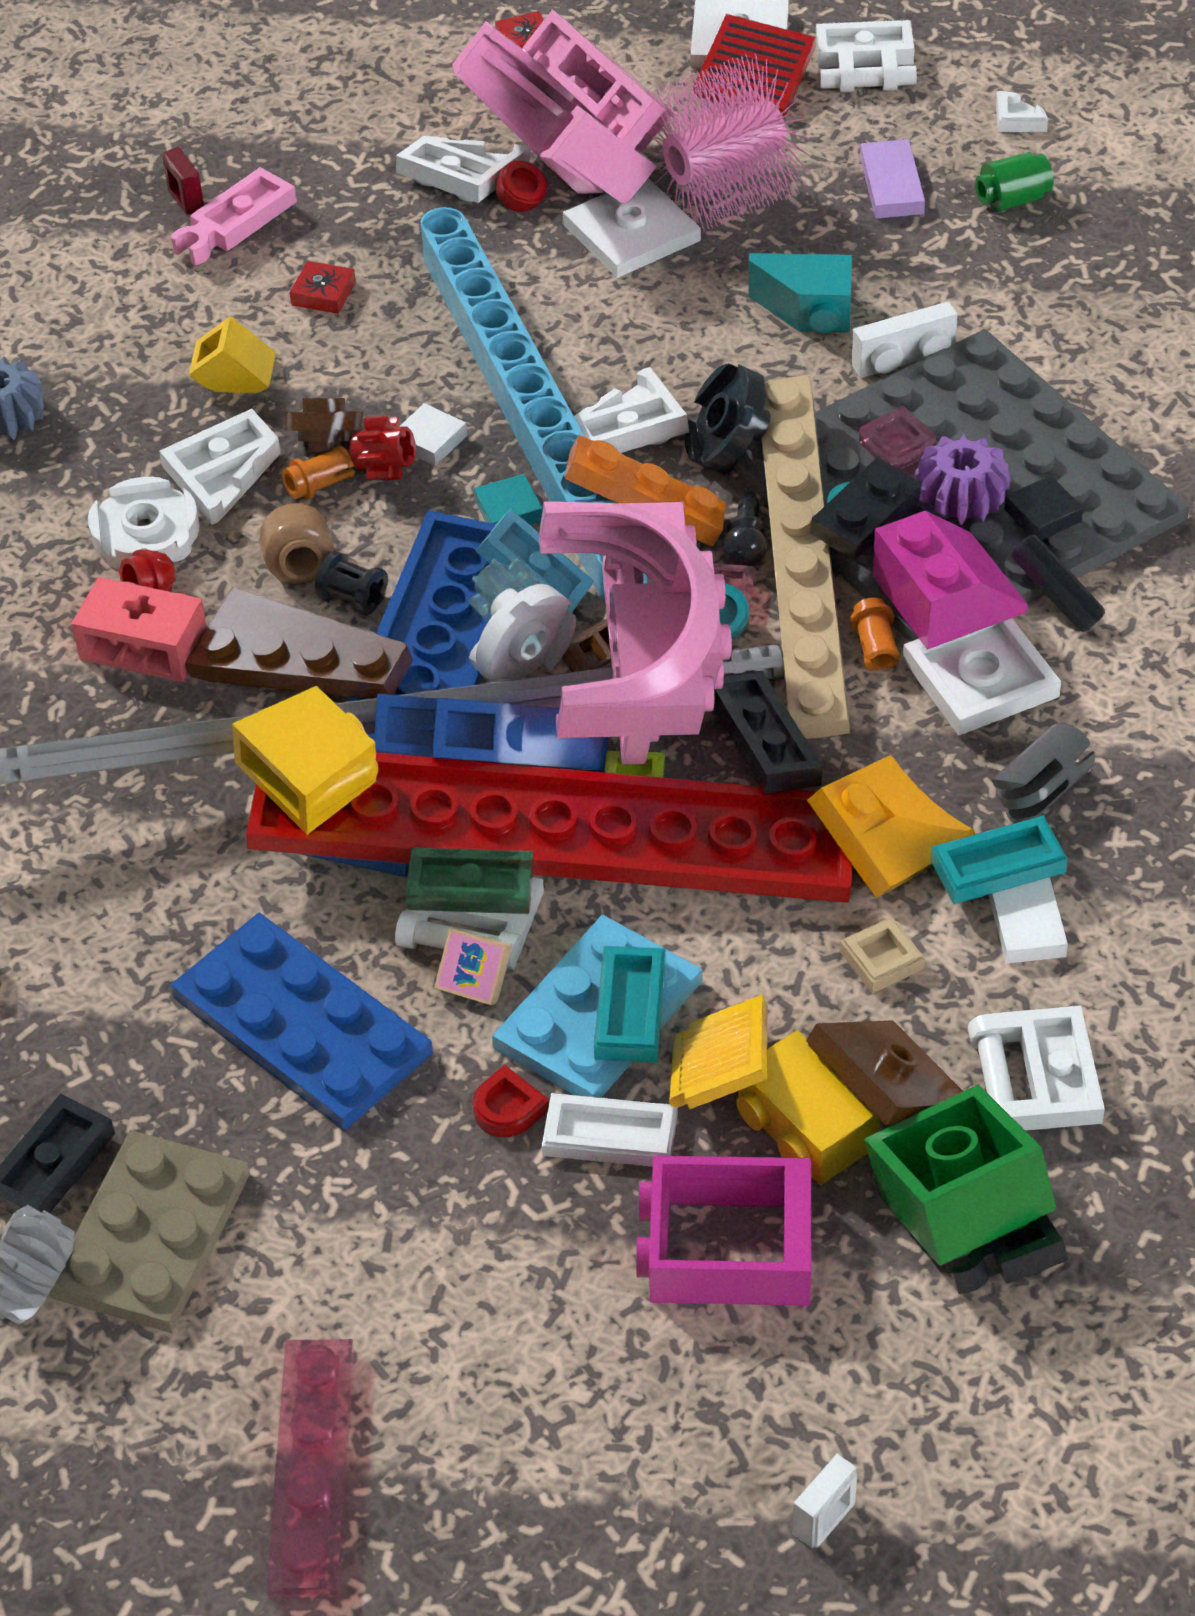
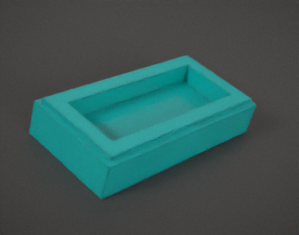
[930,815,1068,905]
[594,946,666,1063]

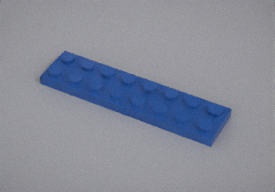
[302,510,517,877]

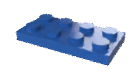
[170,912,433,1131]

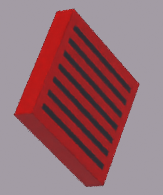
[694,14,816,119]

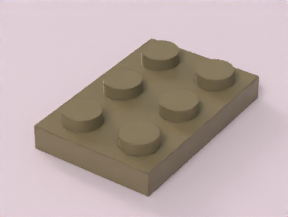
[50,1130,250,1333]

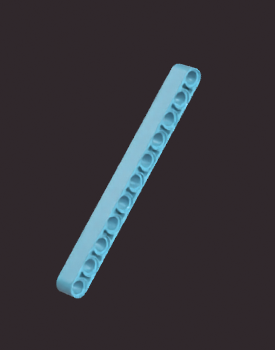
[420,207,648,603]

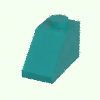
[749,253,852,334]

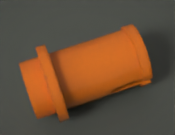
[282,445,355,500]
[850,597,901,671]

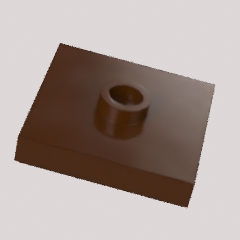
[806,1020,963,1126]

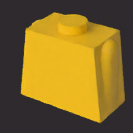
[232,686,378,835]

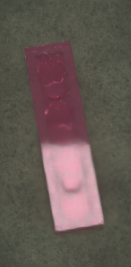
[266,1339,355,1599]

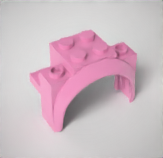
[452,9,672,204]
[539,502,732,765]

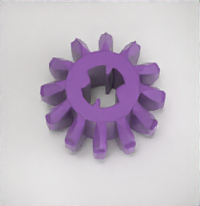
[915,433,1010,525]

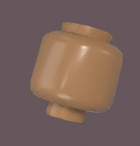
[259,503,334,584]

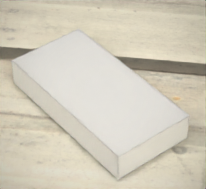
[989,877,1068,964]
[542,1093,678,1167]

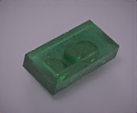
[406,848,534,914]

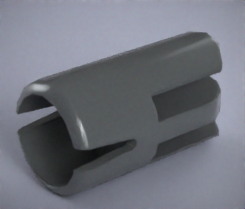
[991,722,1095,824]

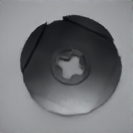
[685,363,771,474]

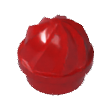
[119,548,176,592]

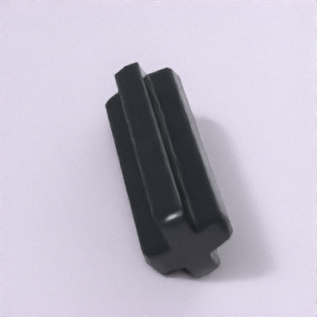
[1011,534,1106,632]

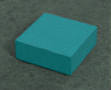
[474,474,543,525]

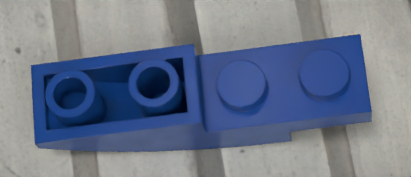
[374,694,609,772]

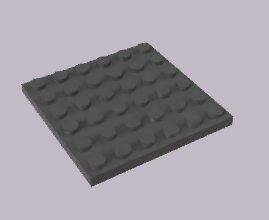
[733,329,1189,642]

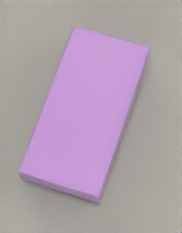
[860,139,925,218]

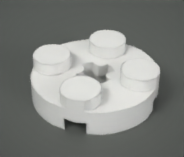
[88,477,199,569]
[469,584,576,683]

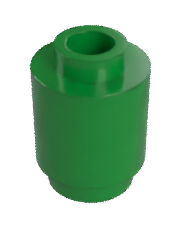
[975,151,1054,212]

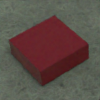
[162,147,204,215]

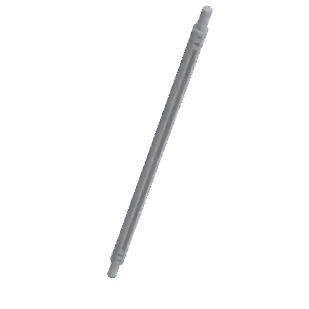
[0,645,785,785]

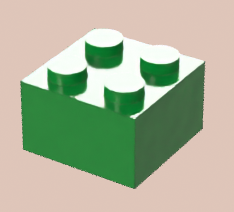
[864,1084,1056,1266]

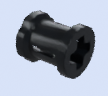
[315,551,389,616]

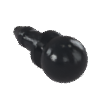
[723,491,767,569]

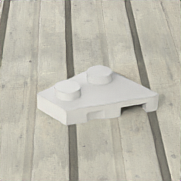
[396,136,530,203]
[574,367,689,453]
[159,409,281,525]

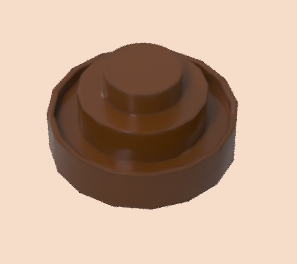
[285,398,364,452]

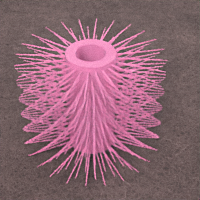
[643,53,811,232]

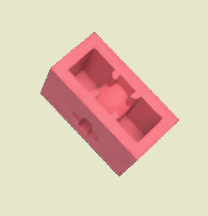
[71,577,207,682]

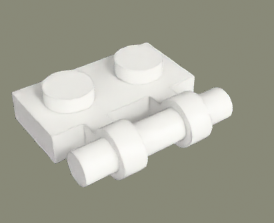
[816,20,917,93]

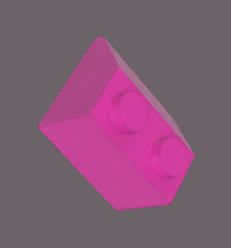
[873,511,1028,650]

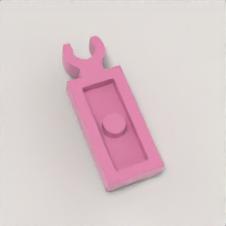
[171,167,297,266]

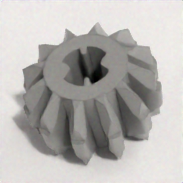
[0,1205,75,1324]

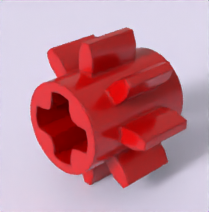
[350,415,416,481]

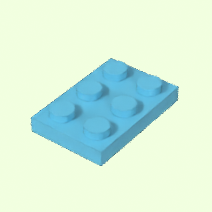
[492,914,703,1098]

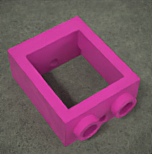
[636,1156,811,1306]

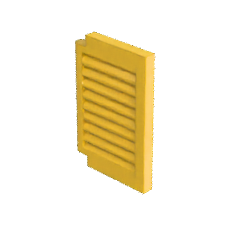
[669,994,768,1109]

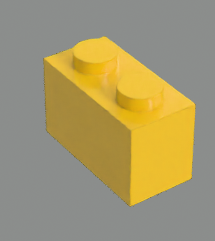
[736,1029,881,1186]

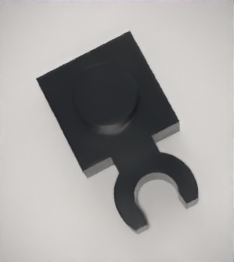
[944,1214,1068,1294]

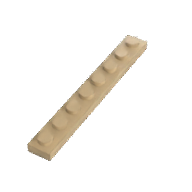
[762,374,851,739]

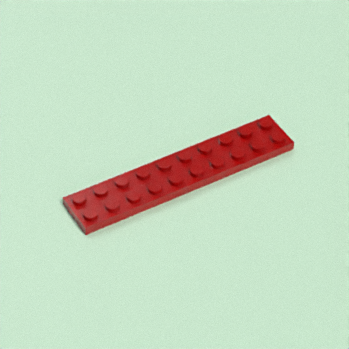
[246,752,852,903]

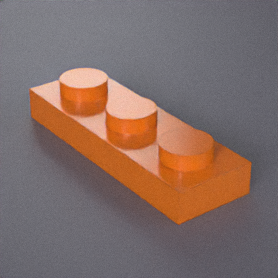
[564,434,726,547]

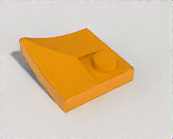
[807,755,976,899]

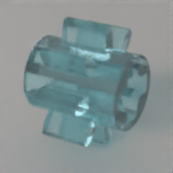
[469,558,541,623]

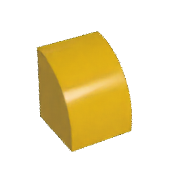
[188,316,276,393]

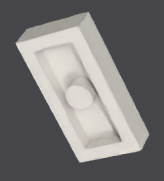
[852,301,958,378]

